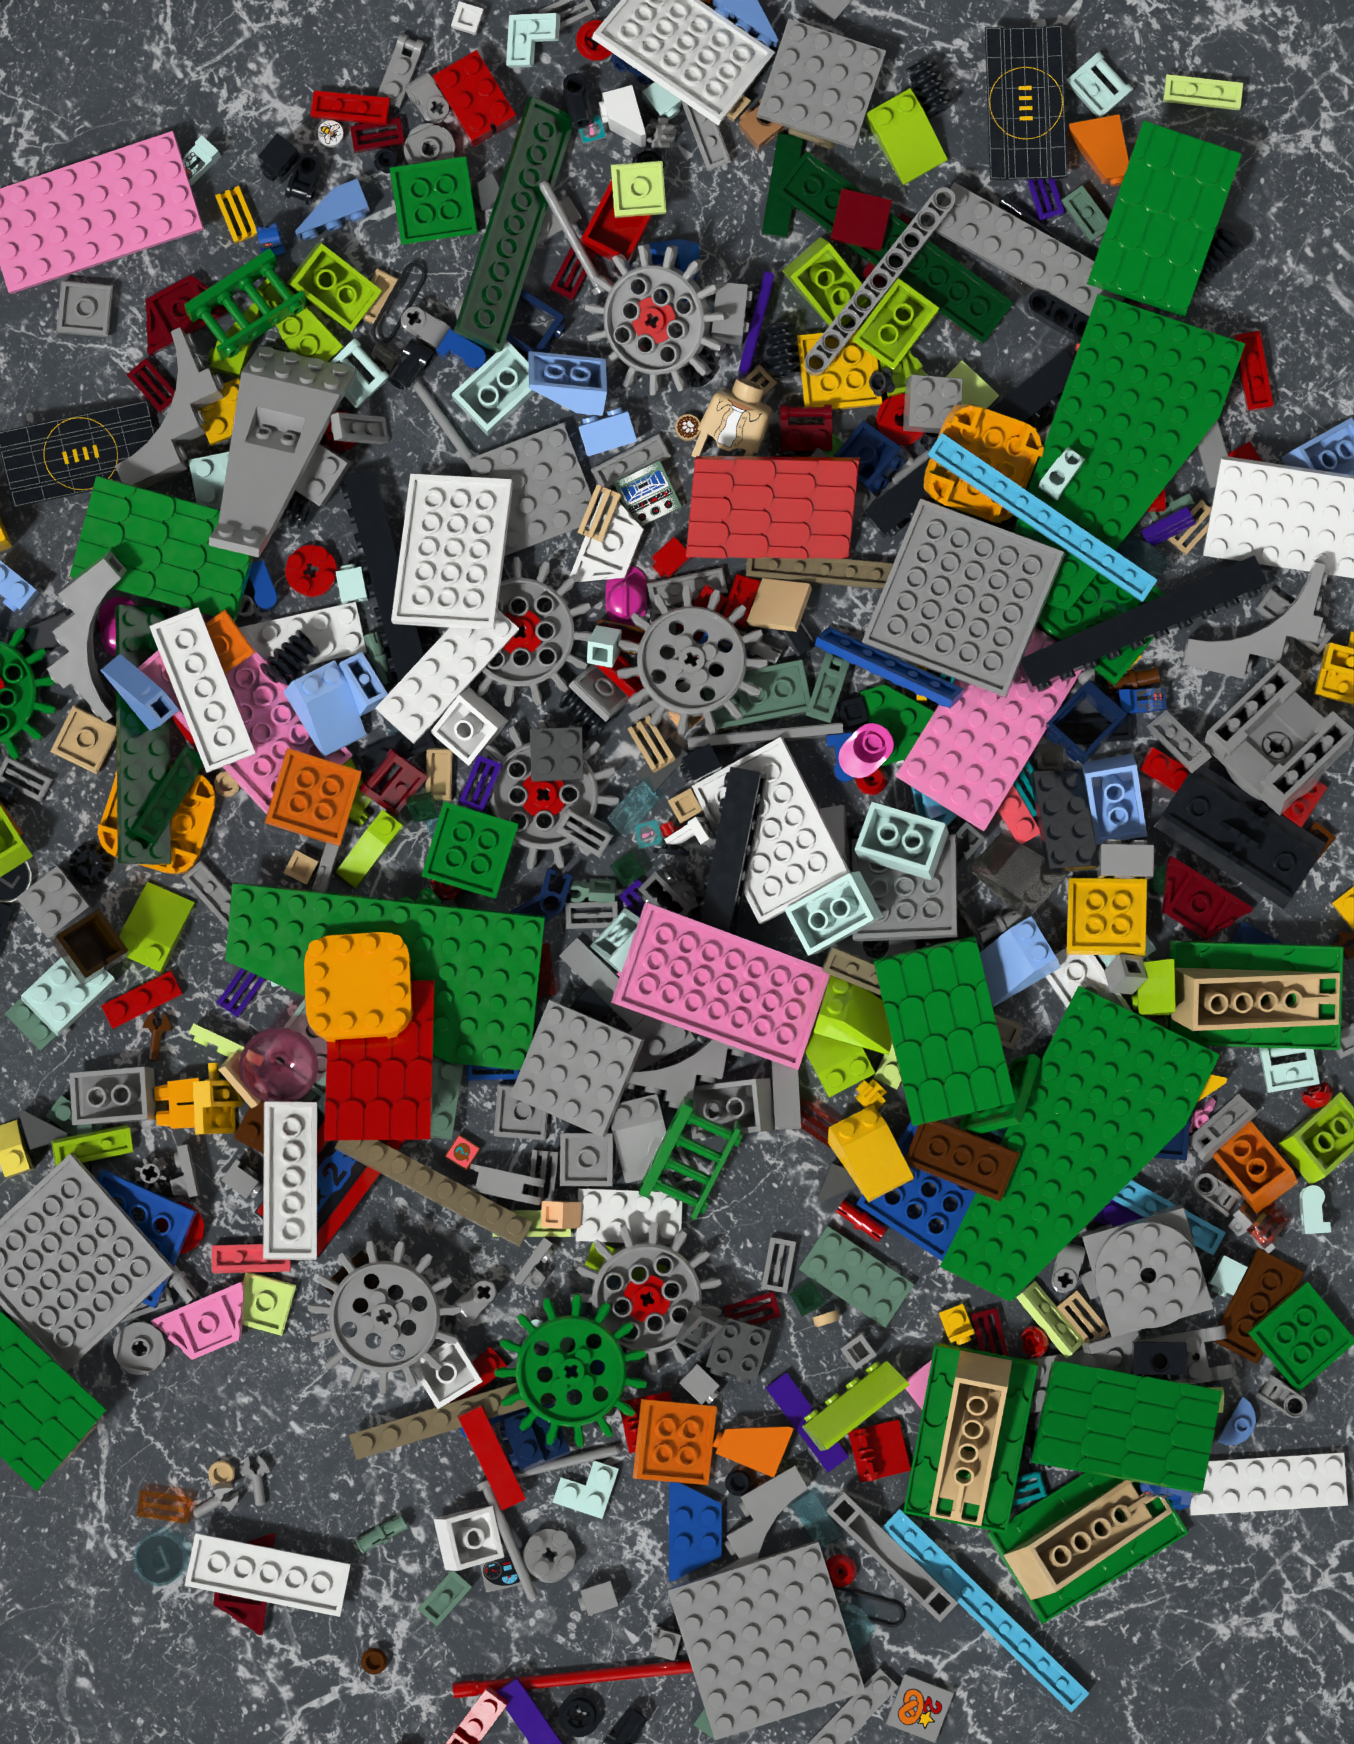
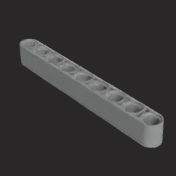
[804,187,955,376]

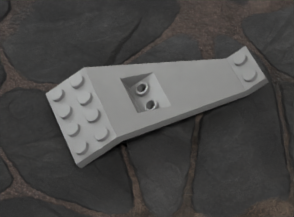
[209,346,357,557]

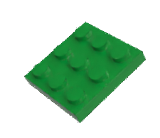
[389,156,478,245]
[421,802,519,899]
[1246,1281,1354,1392]

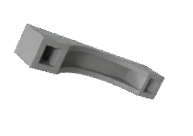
[825,1491,958,1622]

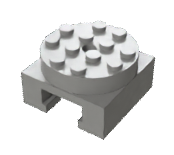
[1203,663,1354,816]
[1081,1204,1213,1338]

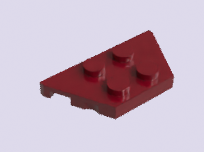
[145,275,230,357]
[1162,856,1254,940]
[213,1533,276,1635]

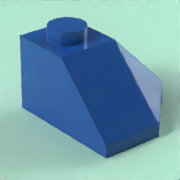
[642,239,700,302]

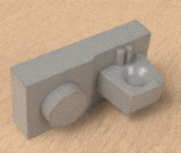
[170,1144,200,1198]
[1228,1201,1282,1254]
[513,1237,554,1290]

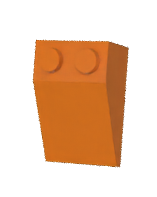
[1213,1121,1298,1214]

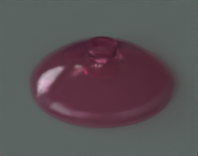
[239,1027,318,1102]

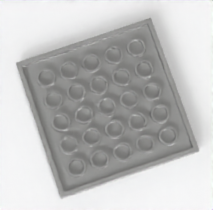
[862,499,1065,698]
[0,1153,176,1372]
[667,1540,866,1740]

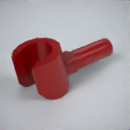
[660,821,686,838]

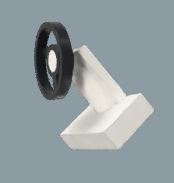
[653,817,716,856]

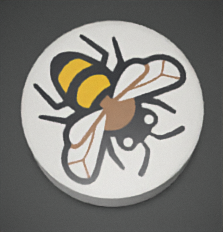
[318,120,344,148]

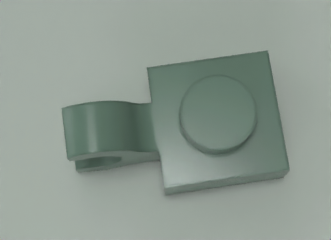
[1149,494,1194,523]
[571,879,616,903]

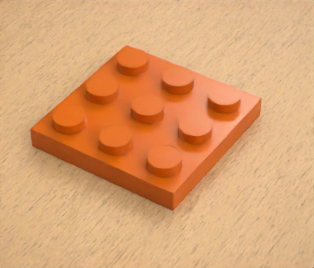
[264,748,362,846]
[633,1399,717,1485]

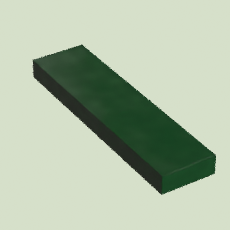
[762,133,803,239]
[133,745,204,845]

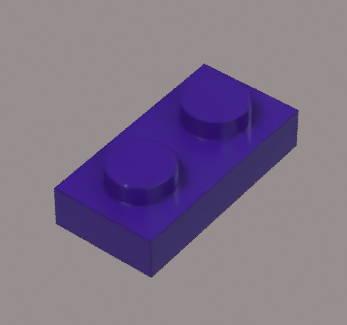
[1093,1200,1144,1227]

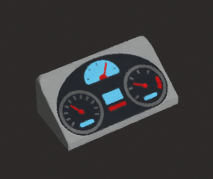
[480,1552,537,1592]

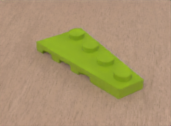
[257,278,345,362]

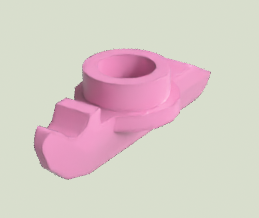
[1189,1097,1216,1134]

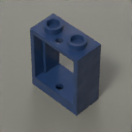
[505,289,566,357]
[1045,680,1127,765]

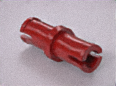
[835,1199,888,1242]

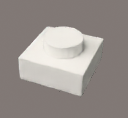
[451,1,484,35]

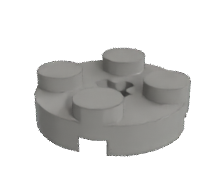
[404,123,456,165]
[113,1322,167,1375]
[522,1529,576,1583]

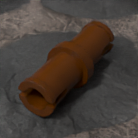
[1107,667,1160,693]

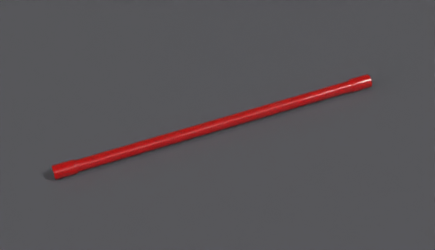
[452,1660,693,1698]

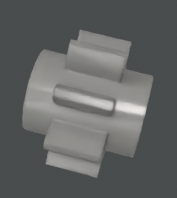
[645,117,676,149]
[135,1158,167,1189]

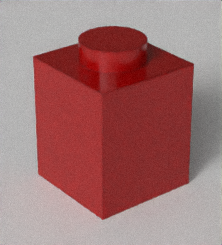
[651,537,692,579]

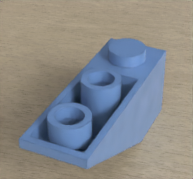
[713,0,779,49]
[295,179,370,241]
[100,654,179,731]

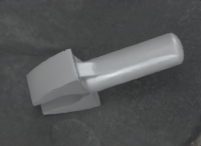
[241,1455,271,1506]
[193,1483,239,1518]

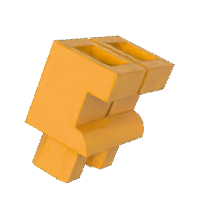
[154,1078,201,1129]

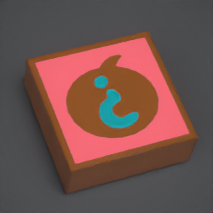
[445,1135,481,1170]

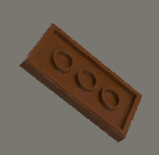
[905,1121,1020,1202]
[1213,1247,1305,1364]

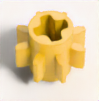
[855,1079,887,1110]

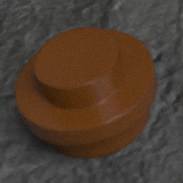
[361,1648,387,1675]

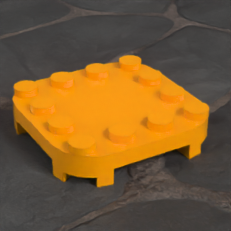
[923,404,1044,523]
[97,766,217,875]
[304,932,413,1042]

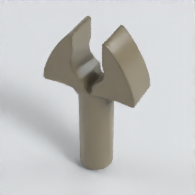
[789,128,836,150]

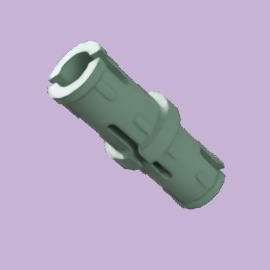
[363,632,394,684]
[355,1514,409,1554]

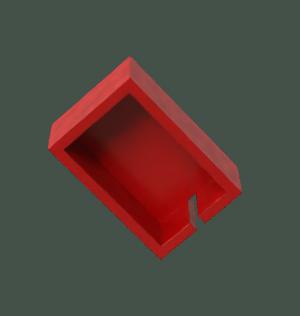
[432,50,517,148]
[581,180,655,264]

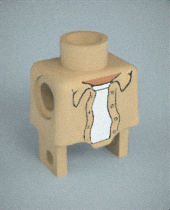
[691,377,772,458]

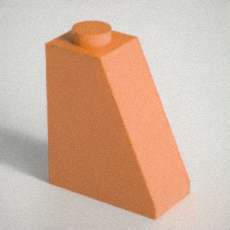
[1067,114,1129,187]
[713,1426,794,1478]

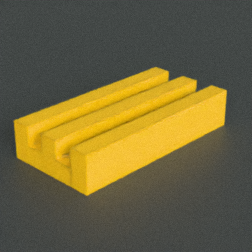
[215,186,257,244]

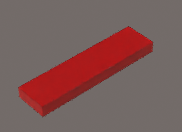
[457,1405,526,1510]

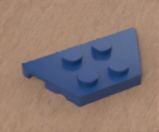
[669,1482,722,1581]

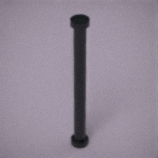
[999,193,1083,255]

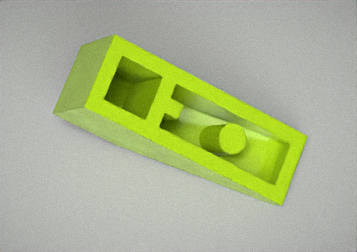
[207,303,261,379]
[336,809,404,888]

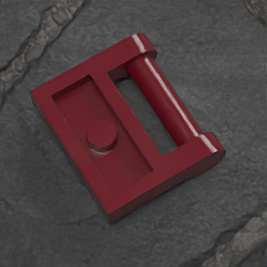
[780,404,833,451]
[359,748,428,816]

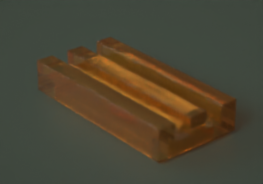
[136,1490,193,1524]

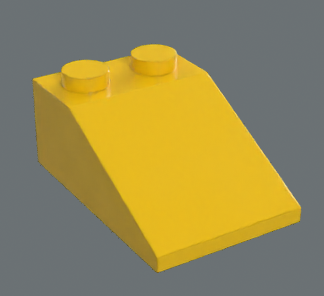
[828,1104,913,1202]

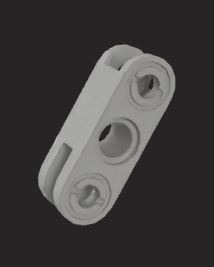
[466,1164,545,1205]

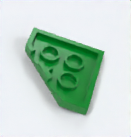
[860,685,934,767]
[958,1054,1041,1135]

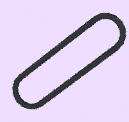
[371,263,426,344]
[832,1585,905,1628]

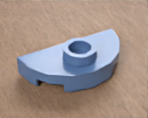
[1216,1396,1256,1445]

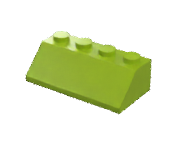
[802,1360,910,1451]

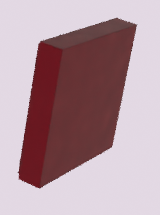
[830,189,892,251]

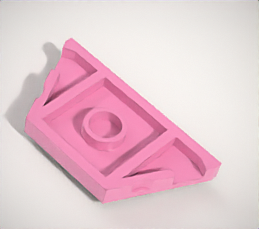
[151,1282,245,1360]

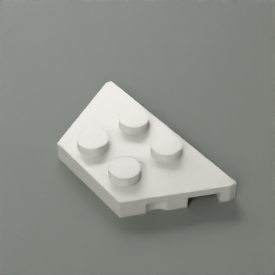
[569,492,644,582]

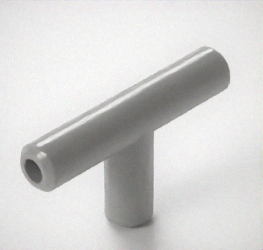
[891,445,930,485]

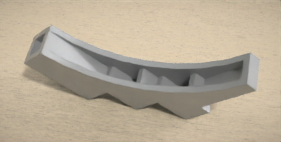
[115,327,224,488]
[47,551,127,722]
[1181,562,1329,679]
[625,1039,750,1109]
[712,1464,808,1574]

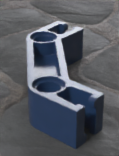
[509,868,573,923]

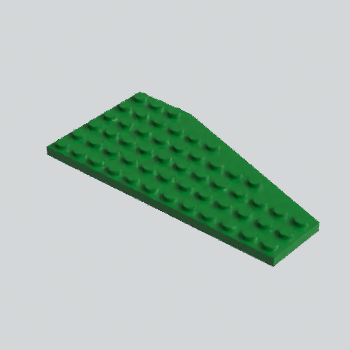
[1013,294,1245,612]
[225,882,545,1070]
[940,986,1220,1302]

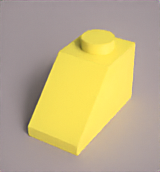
[0,1120,34,1178]

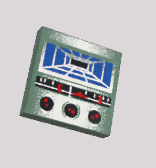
[613,460,682,526]

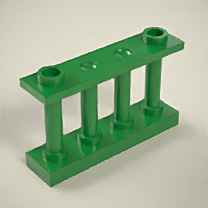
[184,248,307,361]
[639,1096,743,1220]

